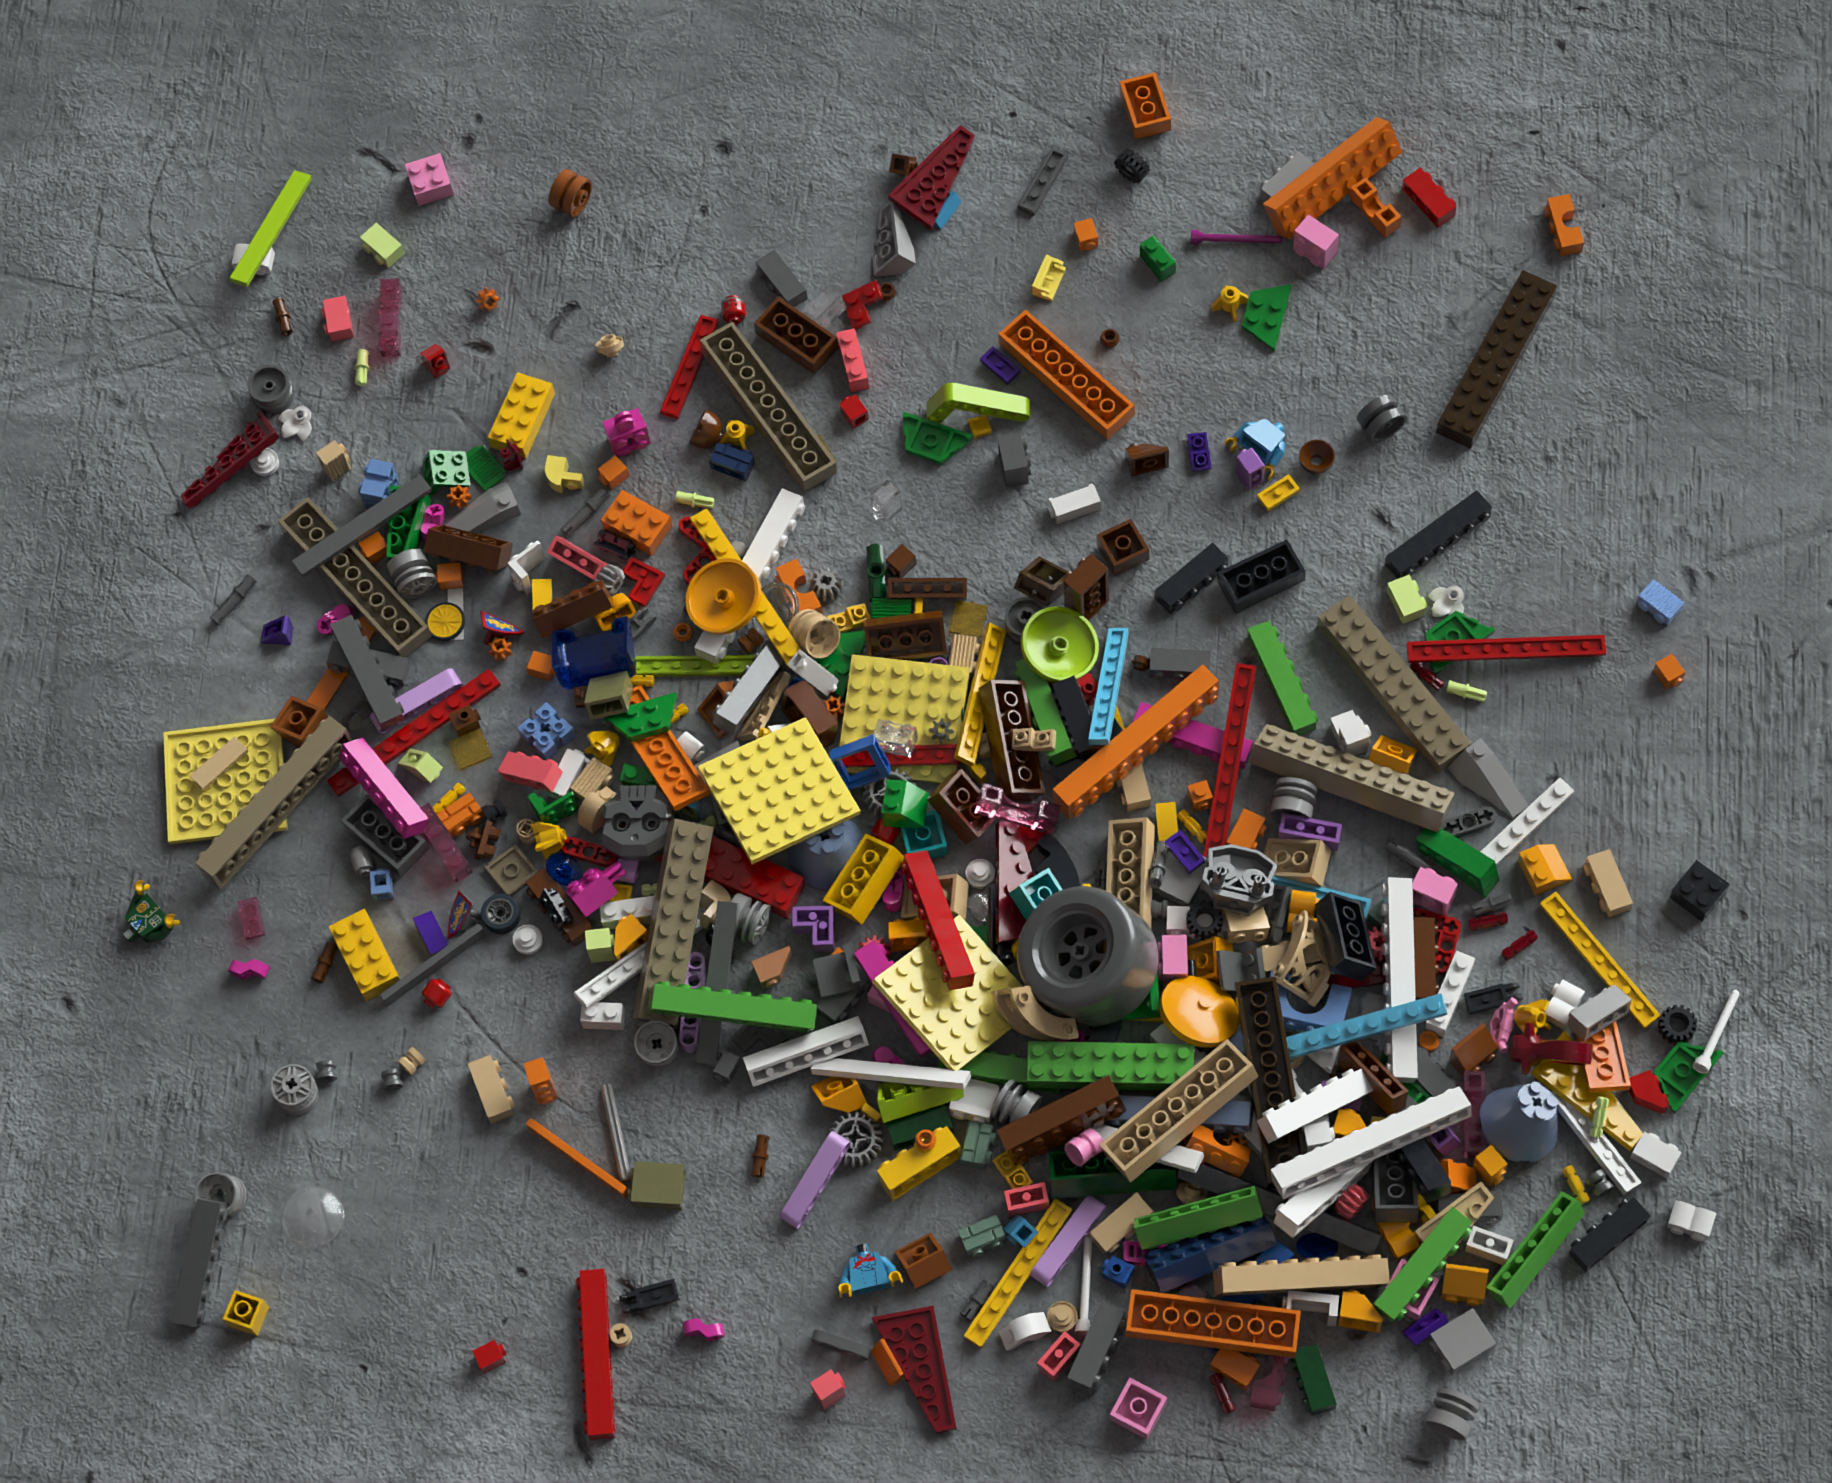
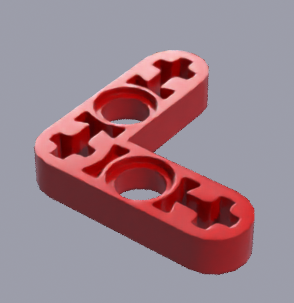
[679,517,716,585]
[561,823,626,868]
[1413,907,1461,975]

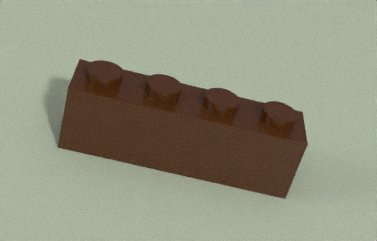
[888,578,967,599]
[532,580,613,638]
[525,868,593,947]
[1413,917,1439,1000]
[1337,1040,1409,1116]

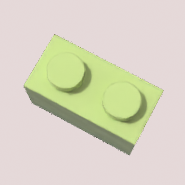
[360,223,405,268]
[1387,575,1427,624]
[585,928,616,963]

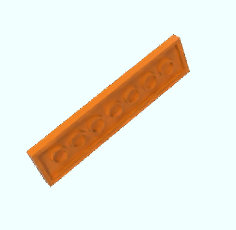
[629,685,710,811]

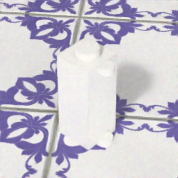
[1048,484,1101,524]
[787,649,839,696]
[547,748,590,800]

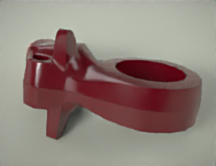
[1509,1023,1593,1075]

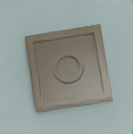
[484,844,539,897]

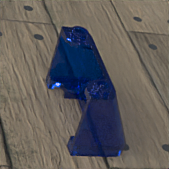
[551,616,636,689]

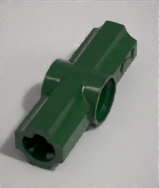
[866,543,886,603]

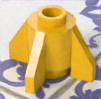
[1211,285,1249,322]
[719,420,755,450]
[584,731,620,767]
[531,821,567,860]
[1514,999,1551,1034]

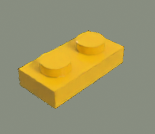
[1257,474,1300,512]

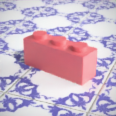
[836,328,869,392]
[546,535,607,580]
[497,751,563,793]

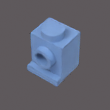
[370,868,394,901]

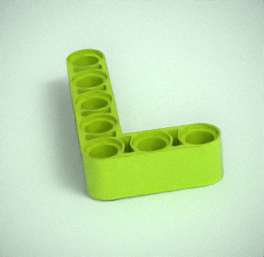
[927,383,1030,423]

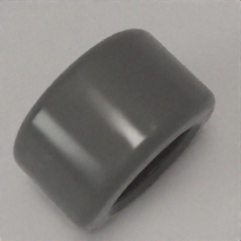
[1017,886,1159,1026]

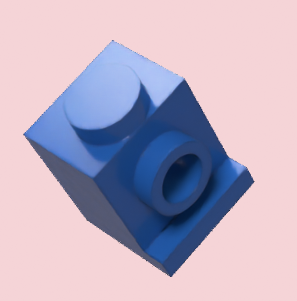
[1101,1255,1135,1289]

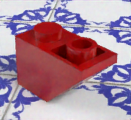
[420,343,451,378]
[1628,1070,1669,1114]

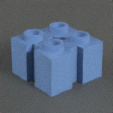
[358,459,399,510]
[517,702,576,761]

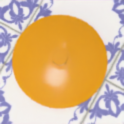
[685,558,761,635]
[1159,976,1239,1048]

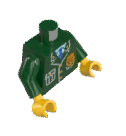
[122,880,180,943]

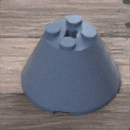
[788,820,864,891]
[1479,1082,1558,1163]

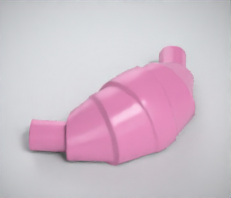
[1489,998,1518,1054]

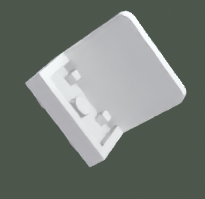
[508,541,545,595]
[949,1078,999,1124]

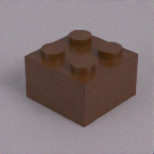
[1097,519,1149,576]

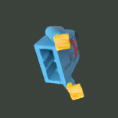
[1225,419,1285,480]
[838,1243,903,1298]

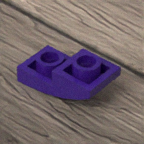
[1187,432,1212,471]
[412,911,448,955]

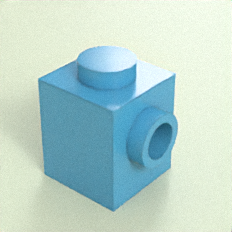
[1003,1214,1038,1248]

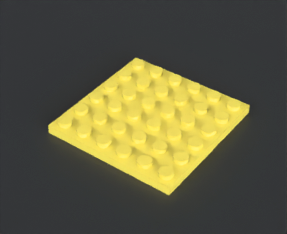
[839,654,970,784]
[698,717,861,864]
[163,718,288,844]
[872,915,1022,1071]

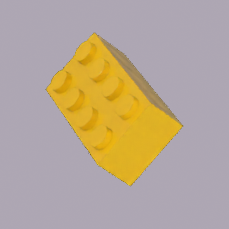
[488,372,555,458]
[822,833,904,925]
[328,908,400,1001]
[877,1126,961,1202]

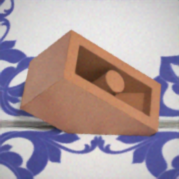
[751,946,792,989]

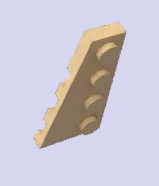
[737,671,791,741]
[1414,1181,1494,1261]

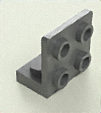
[813,943,861,998]
[1216,948,1266,992]

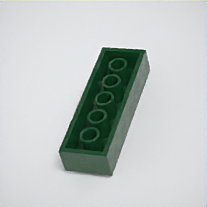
[1048,1151,1177,1199]

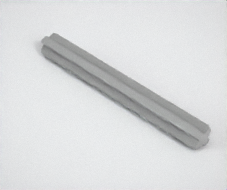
[601,1084,630,1182]

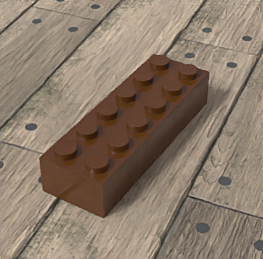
[978,680,1045,801]
[997,1075,1127,1166]

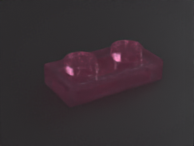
[237,896,266,941]

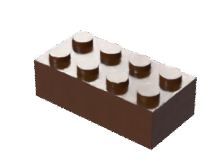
[754,297,839,375]
[424,524,513,572]
[1063,554,1109,621]
[864,610,947,660]

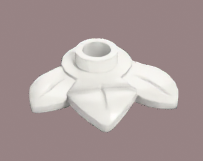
[278,406,312,441]
[1429,585,1464,617]

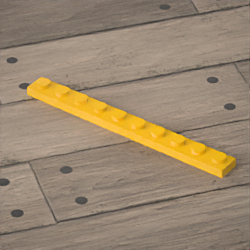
[690,508,802,669]

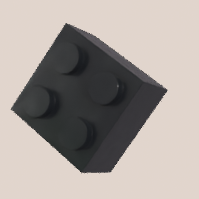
[1669,860,1730,922]

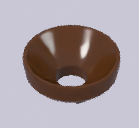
[1299,439,1335,474]

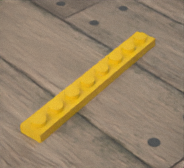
[954,623,1006,766]
[1539,891,1661,1029]
[964,1199,1073,1349]

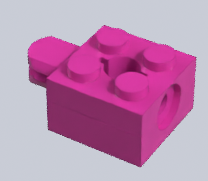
[602,408,651,457]
[564,861,626,917]

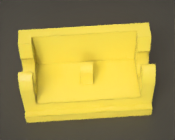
[1032,254,1066,301]

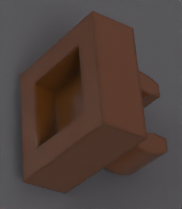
[573,685,588,708]

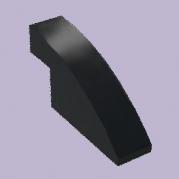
[1035,832,1081,889]

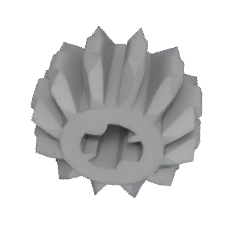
[595,564,625,596]
[810,567,843,601]

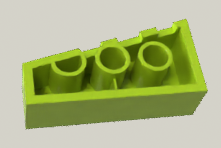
[877,1082,964,1123]

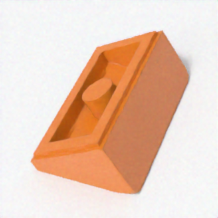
[871,1338,904,1386]

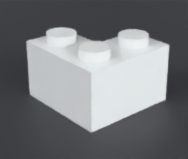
[1330,710,1371,756]
[1302,1114,1335,1153]

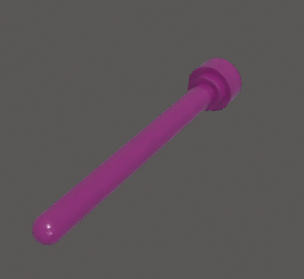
[1191,230,1282,245]

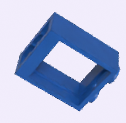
[830,734,891,791]

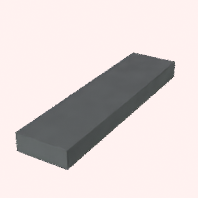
[1017,147,1069,216]

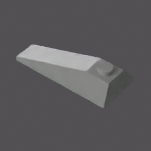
[872,201,916,277]
[445,482,521,533]
[1447,739,1529,819]

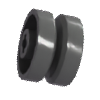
[247,365,294,414]
[1357,394,1407,443]
[1005,597,1046,646]

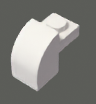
[999,1312,1052,1351]

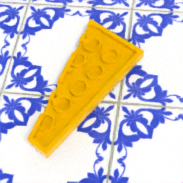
[1530,1030,1643,1151]

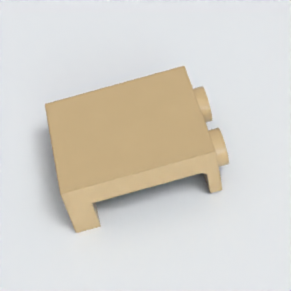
[1222,905,1270,943]

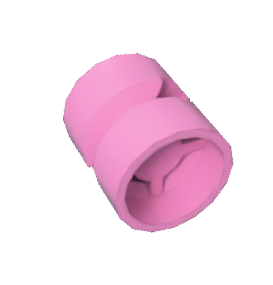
[1065,1128,1103,1166]

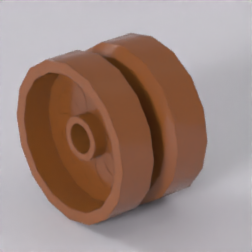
[548,169,593,217]

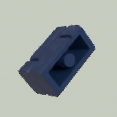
[709,443,755,482]

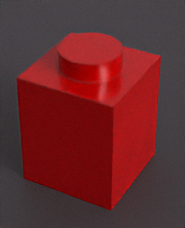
[839,394,869,429]
[472,1339,507,1374]

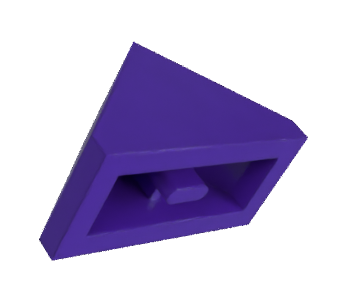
[261,615,294,645]

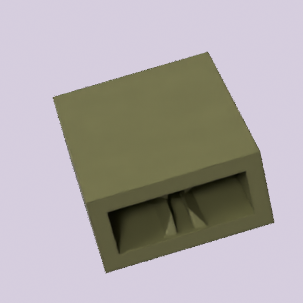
[584,671,633,720]
[628,1161,686,1210]

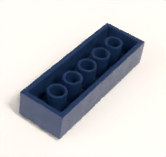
[1143,1215,1277,1293]

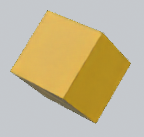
[223,1290,269,1336]

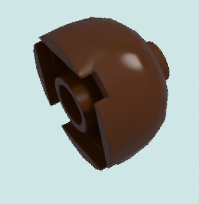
[689,409,724,449]

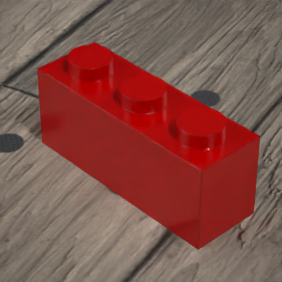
[1402,167,1457,228]

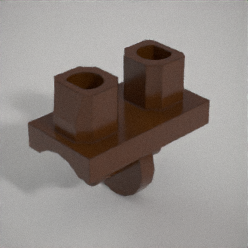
[466,820,501,860]

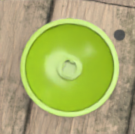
[1020,606,1099,683]

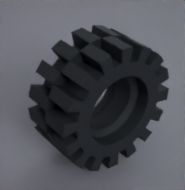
[1114,149,1150,183]
[1186,900,1223,940]
[1658,1005,1697,1045]

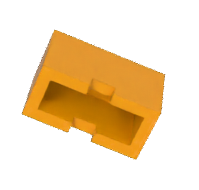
[1472,1145,1508,1188]

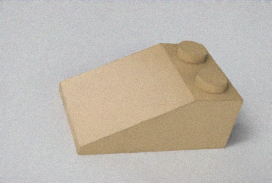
[1264,838,1332,887]
[901,874,969,920]

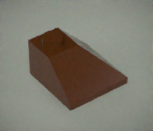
[1125,443,1169,477]

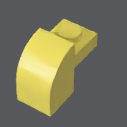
[545,455,584,494]

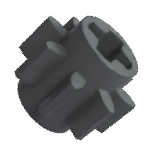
[929,718,954,744]

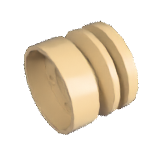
[788,609,840,659]

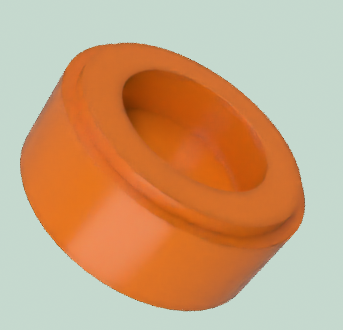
[1418,1031,1439,1052]

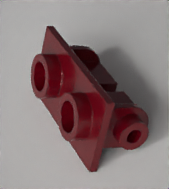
[500,439,524,472]

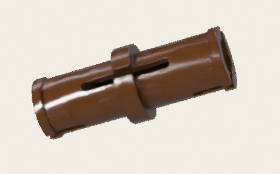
[272,298,293,336]
[311,941,338,983]
[751,1134,770,1178]

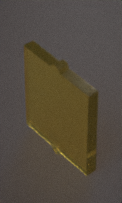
[950,600,988,638]
[448,728,493,770]

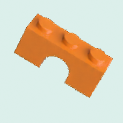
[1350,177,1401,238]
[1544,194,1584,256]
[774,558,823,616]
[523,1057,558,1104]
[1184,1125,1251,1178]

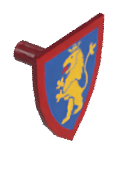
[480,611,524,645]

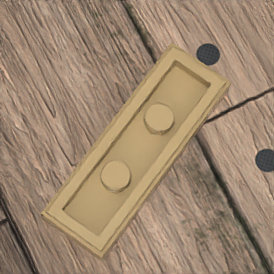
[190,736,249,791]

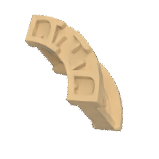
[1273,910,1335,1007]
[991,986,1079,1041]

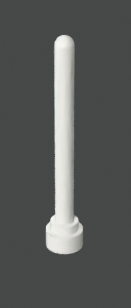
[1693,990,1739,1074]
[1075,1236,1092,1335]

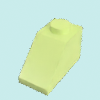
[398,748,443,783]

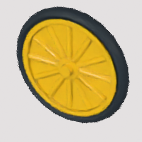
[425,602,465,641]

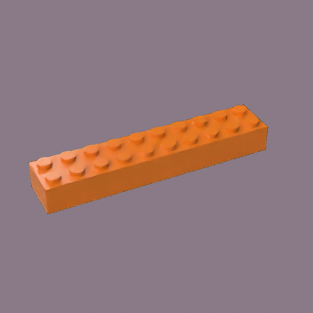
[1053,664,1219,820]

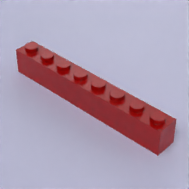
[900,850,975,991]
[576,1268,616,1440]

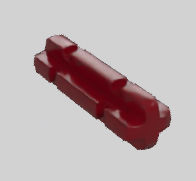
[1409,663,1445,691]
[1468,912,1508,931]
[1501,930,1538,960]
[1210,1373,1236,1414]

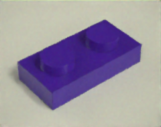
[980,346,1021,385]
[1165,830,1205,874]
[1402,1308,1449,1346]

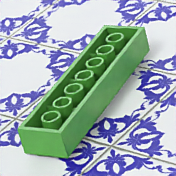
[647,981,817,1032]
[1027,1041,1194,1091]

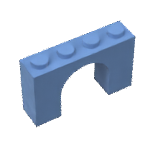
[1270,970,1352,1032]

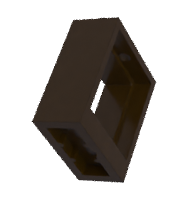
[1014,556,1068,607]

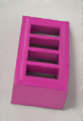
[1123,1241,1166,1265]

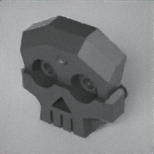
[601,785,675,861]
[1200,844,1278,916]

